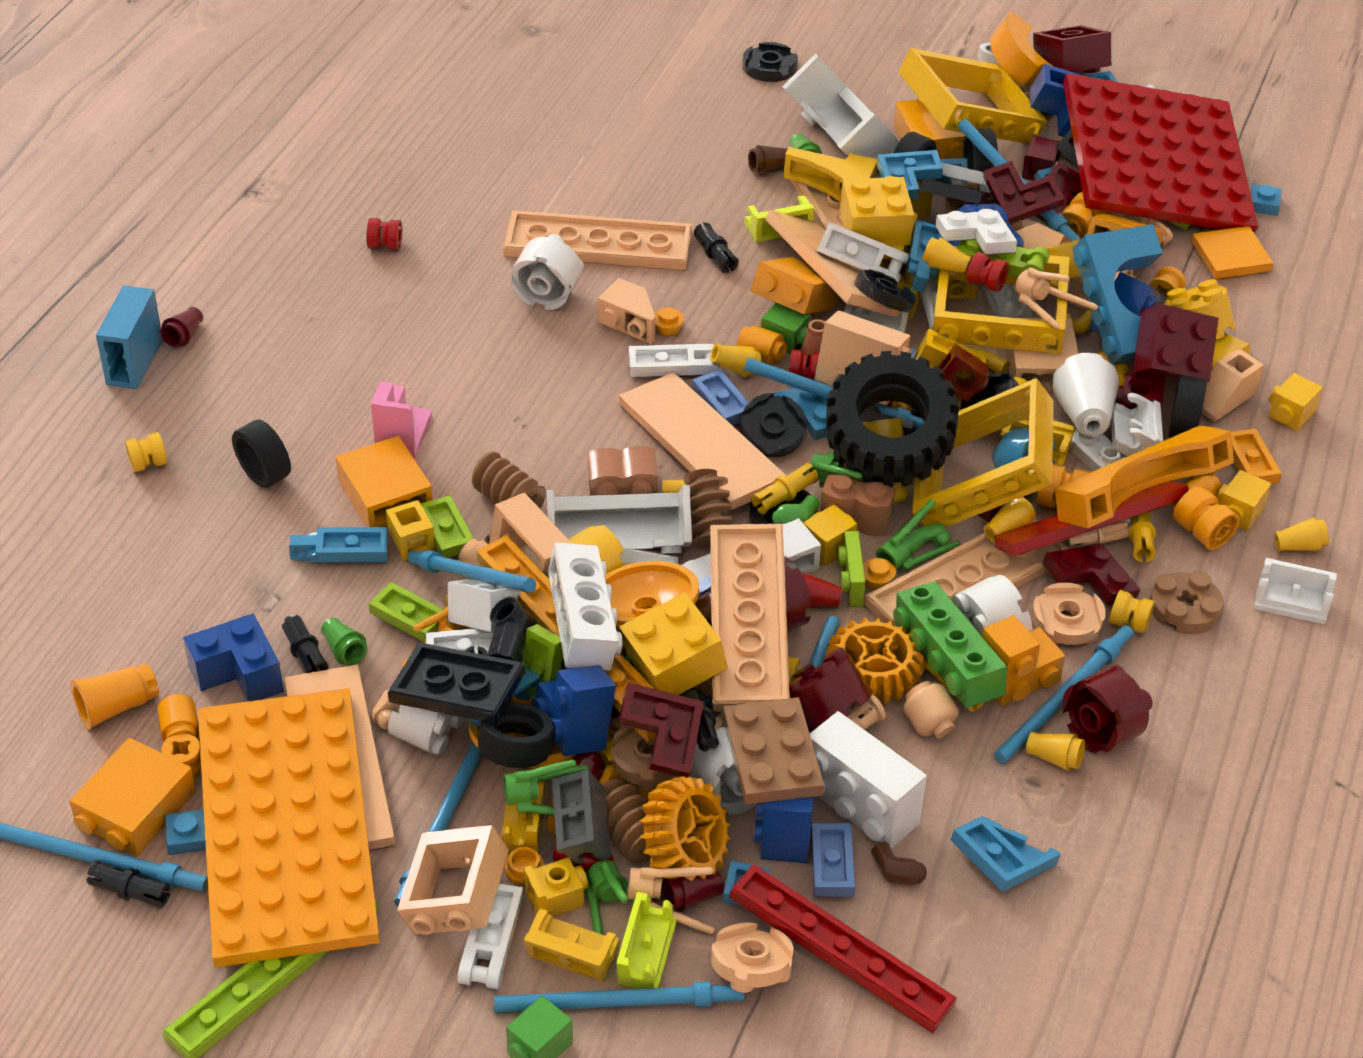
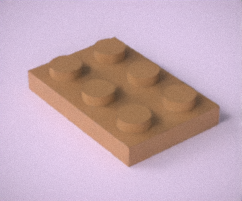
[722,697,824,805]

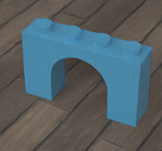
[1073,224,1163,365]

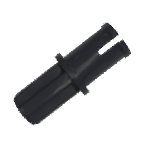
[282,615,329,673]
[683,690,719,752]

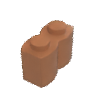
[587,446,658,496]
[820,475,895,536]

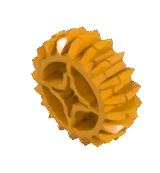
[825,616,925,706]
[639,776,732,881]

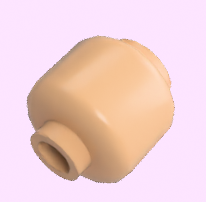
[903,681,959,739]

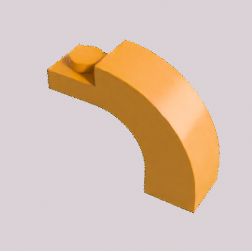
[990,11,1052,88]

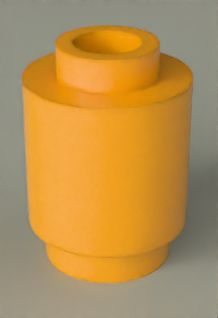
[737,325,787,365]
[157,694,199,742]

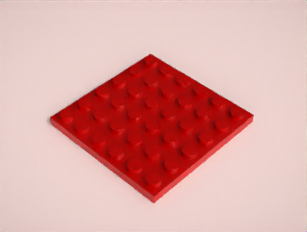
[1063,73,1258,233]

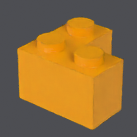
[982,615,1065,706]

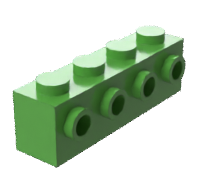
[893,581,1007,708]

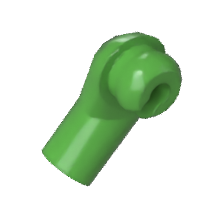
[772,495,821,524]
[906,522,951,556]

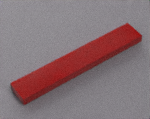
[994,480,1189,556]
[729,864,957,1033]

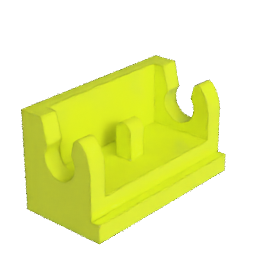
[744,195,814,243]
[616,892,677,989]

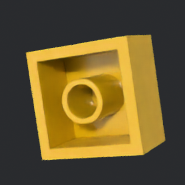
[840,176,914,246]
[619,592,728,695]

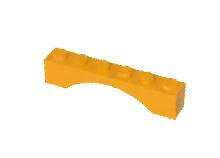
[1054,425,1234,528]

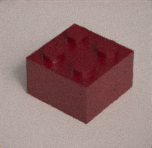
[1033,25,1112,73]
[1132,303,1219,384]

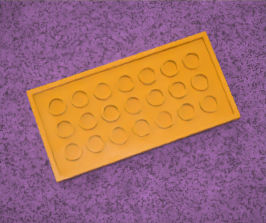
[198,688,380,968]

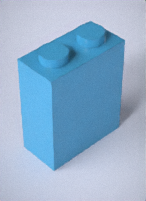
[96,285,163,389]

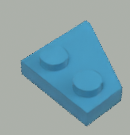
[951,816,1061,892]

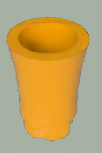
[71,663,159,730]

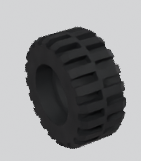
[826,351,959,487]

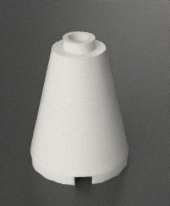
[1052,353,1119,437]

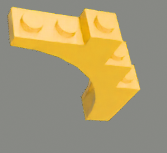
[784,147,918,274]

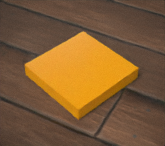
[1191,226,1273,279]

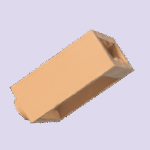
[489,492,572,578]
[397,825,509,935]

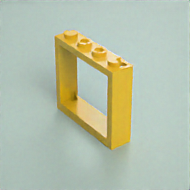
[898,48,1047,144]
[933,246,1070,354]
[912,378,1054,527]

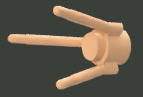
[1015,267,1098,329]
[627,867,715,935]

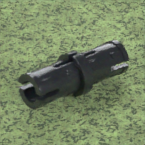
[694,222,739,273]
[86,860,171,908]

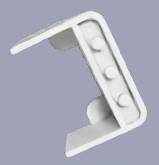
[782,54,900,169]
[546,485,692,555]

